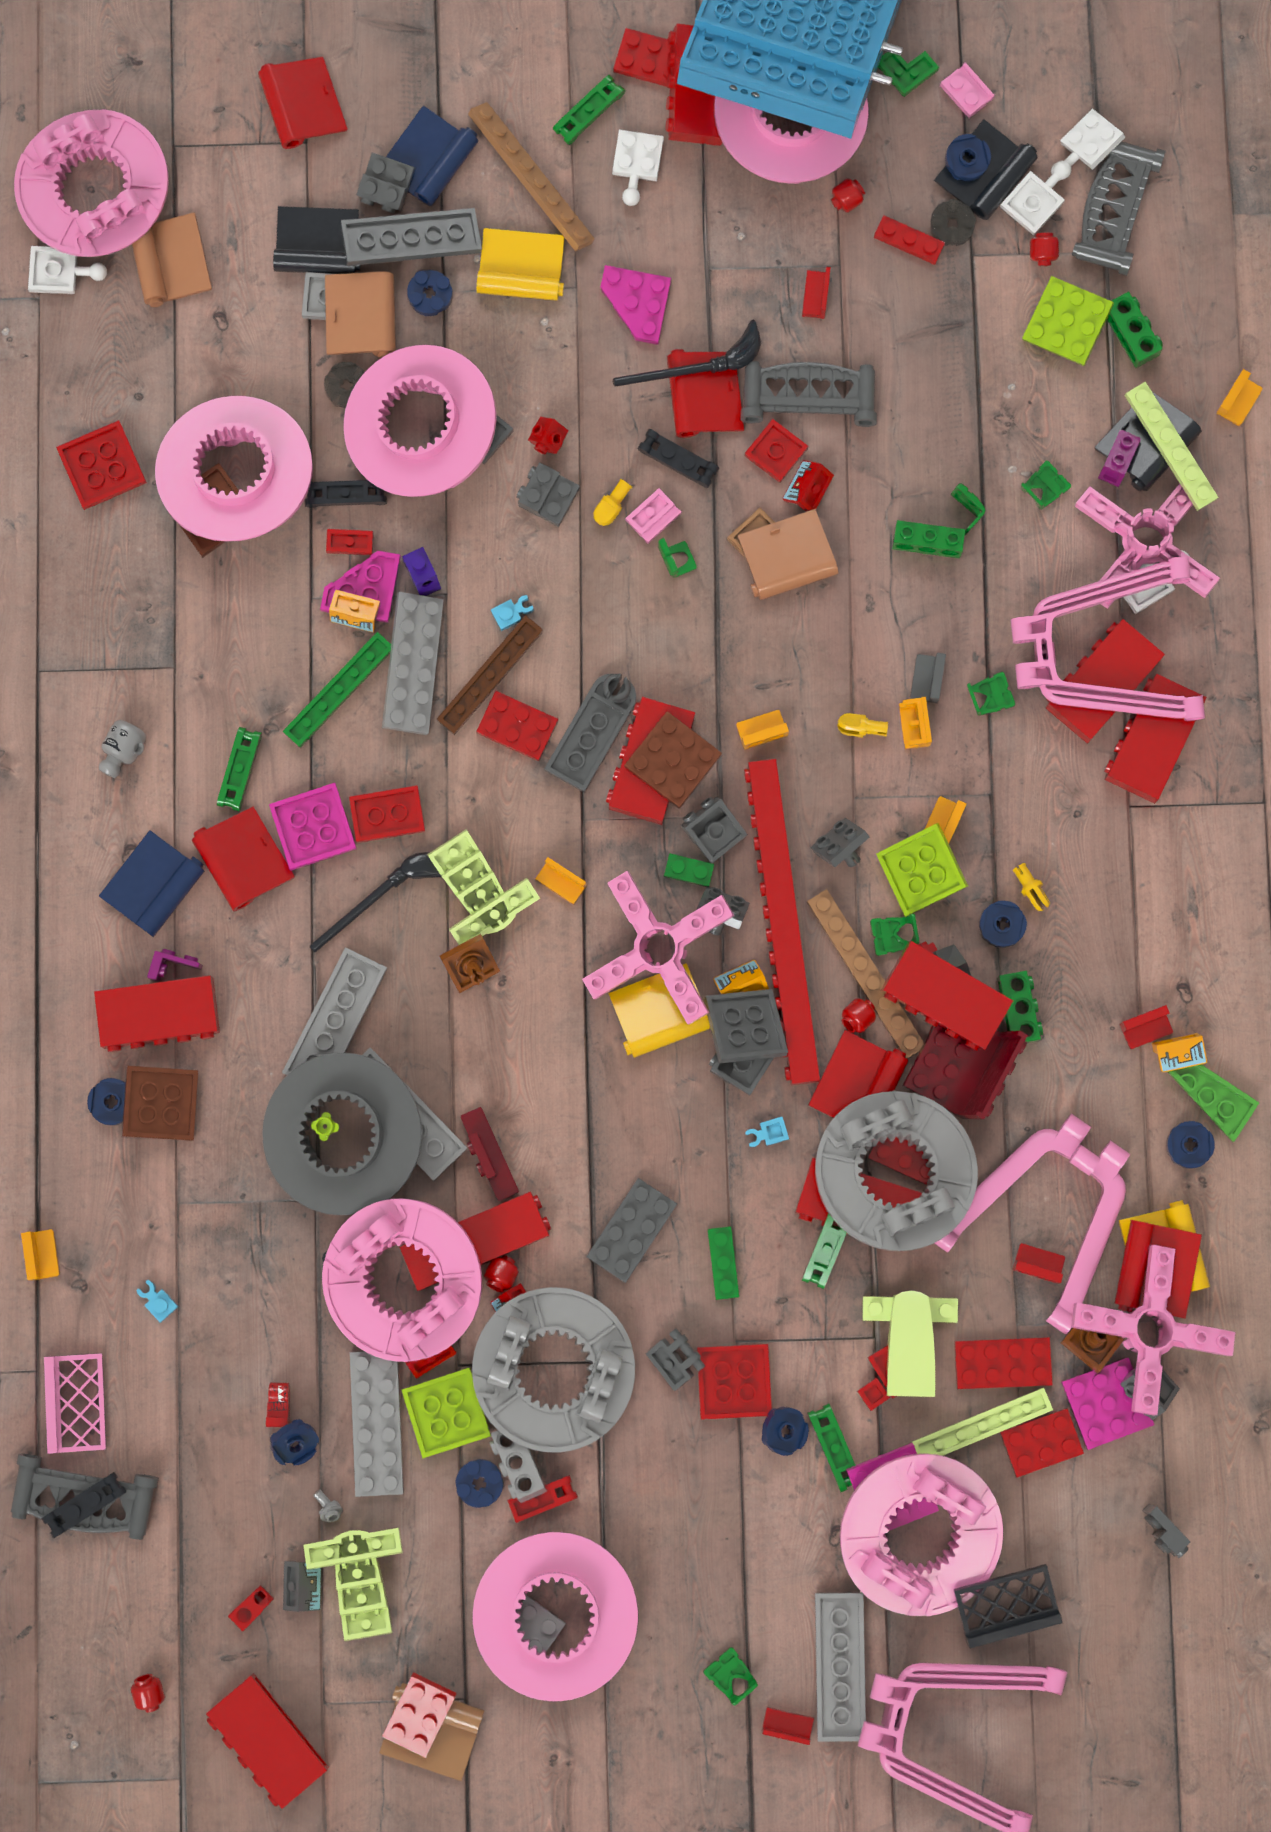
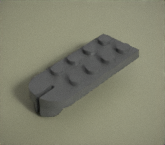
[544,674,636,793]

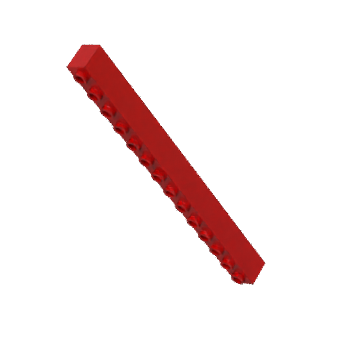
[744,759,820,1086]

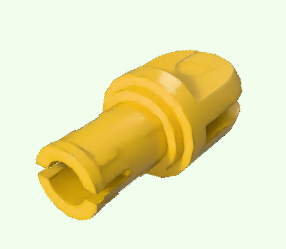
[593,478,632,526]
[837,713,888,738]
[1012,863,1050,911]

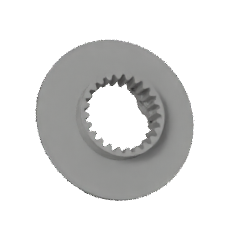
[815,1091,978,1251]
[472,1287,635,1453]

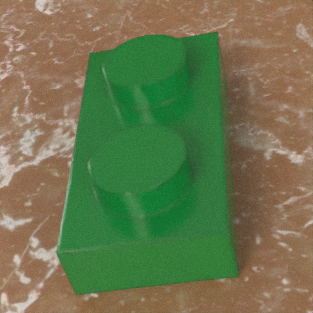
[664,853,714,887]

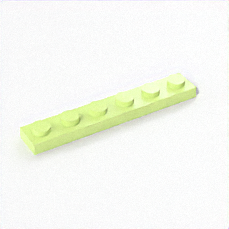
[1124,382,1219,511]
[912,1388,1053,1456]

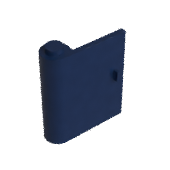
[386,105,479,206]
[99,830,205,937]

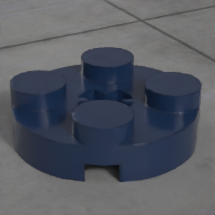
[945,134,991,181]
[407,270,453,316]
[979,900,1027,948]
[87,1078,125,1126]
[1166,1121,1215,1169]
[762,1407,809,1456]
[270,1419,319,1466]
[456,1459,504,1508]

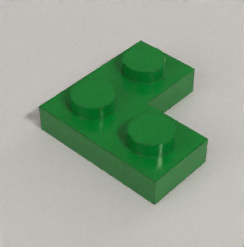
[878,51,939,97]

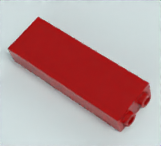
[399,1191,552,1291]

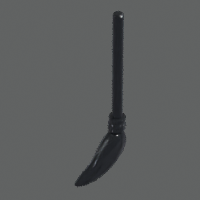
[613,320,761,387]
[310,852,442,952]

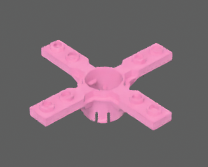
[1075,484,1220,609]
[582,871,735,1025]
[1071,1245,1235,1416]

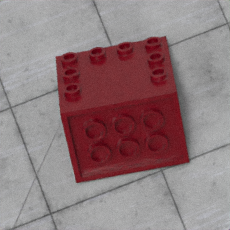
[902,1024,1028,1120]

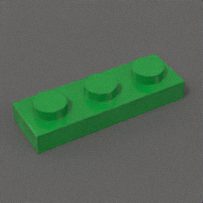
[707,1226,739,1300]

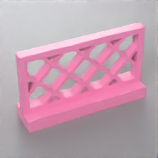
[44,1354,106,1454]

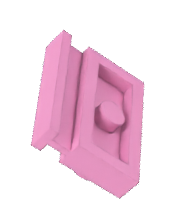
[940,63,995,118]
[625,488,682,544]

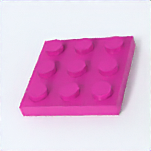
[269,783,357,871]
[1061,1357,1154,1450]
[846,1443,939,1531]

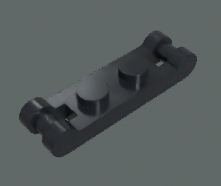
[637,429,720,488]
[305,480,387,508]
[41,1472,127,1539]

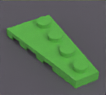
[1168,1064,1259,1142]

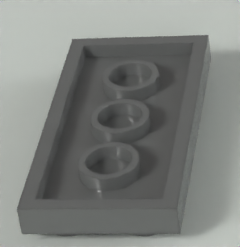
[586,1178,677,1283]

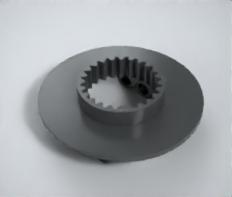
[262,1053,422,1215]

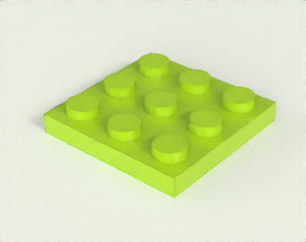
[1022,276,1114,366]
[876,823,968,917]
[402,1367,491,1458]

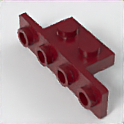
[461,1107,519,1201]

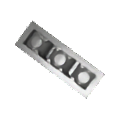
[490,1431,547,1503]

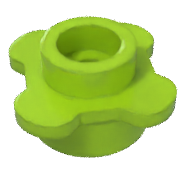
[311,1112,339,1141]

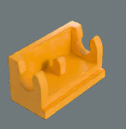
[899,697,932,749]

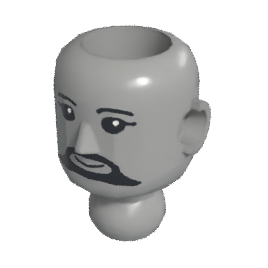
[99,720,146,778]

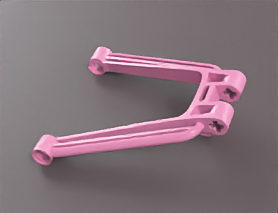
[1011,557,1205,721]
[934,1114,1130,1335]
[858,1663,1067,1832]

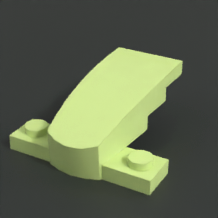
[427,830,540,945]
[862,1290,958,1397]
[304,1528,403,1641]

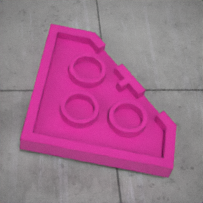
[600,265,671,345]
[320,551,401,623]

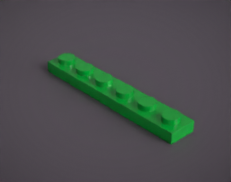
[283,632,391,748]

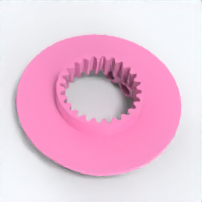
[714,96,868,184]
[14,109,169,257]
[344,345,496,497]
[155,396,313,541]
[322,1198,482,1362]
[840,1454,1003,1616]
[473,1532,638,1701]

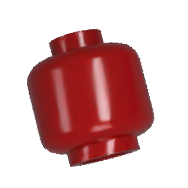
[830,178,865,213]
[1030,233,1059,266]
[841,998,876,1033]
[484,1255,519,1292]
[130,1674,165,1713]

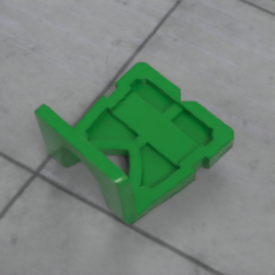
[1021,461,1071,510]
[951,483,986,536]
[658,537,697,578]
[967,672,1015,716]
[870,913,920,956]
[703,1647,758,1706]

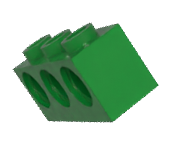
[1107,291,1163,368]
[892,520,965,559]
[997,971,1043,1043]

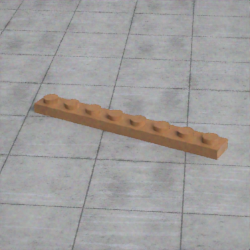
[468,102,595,252]
[807,889,924,1059]

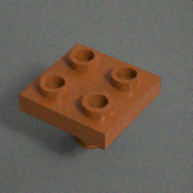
[440,934,501,994]
[1060,1328,1125,1373]

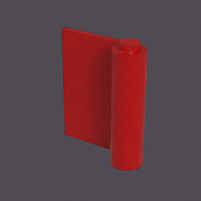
[258,57,348,149]
[667,349,744,438]
[192,806,295,912]
[808,1030,909,1118]
[1114,1220,1202,1319]

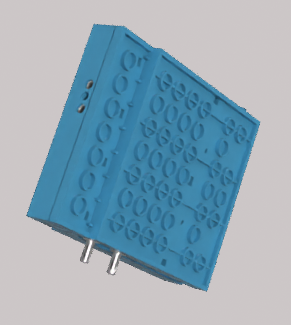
[677,0,903,139]

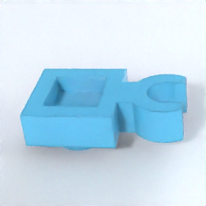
[491,595,534,631]
[745,1117,789,1147]
[136,1280,179,1323]

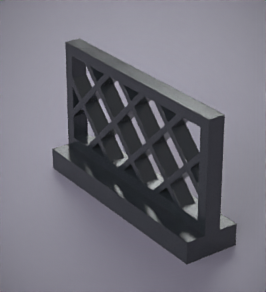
[953,1564,1063,1648]

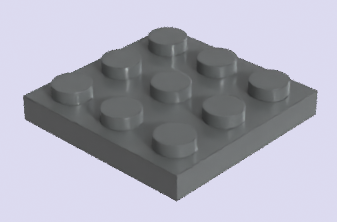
[704,989,788,1063]

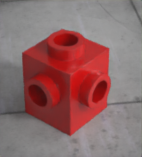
[528,416,569,455]

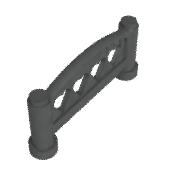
[1072,141,1166,276]
[741,361,877,427]
[11,1454,159,1540]

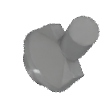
[313,1489,343,1522]

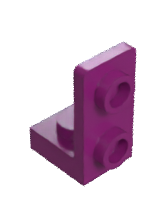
[1098,430,1141,487]
[147,949,203,982]

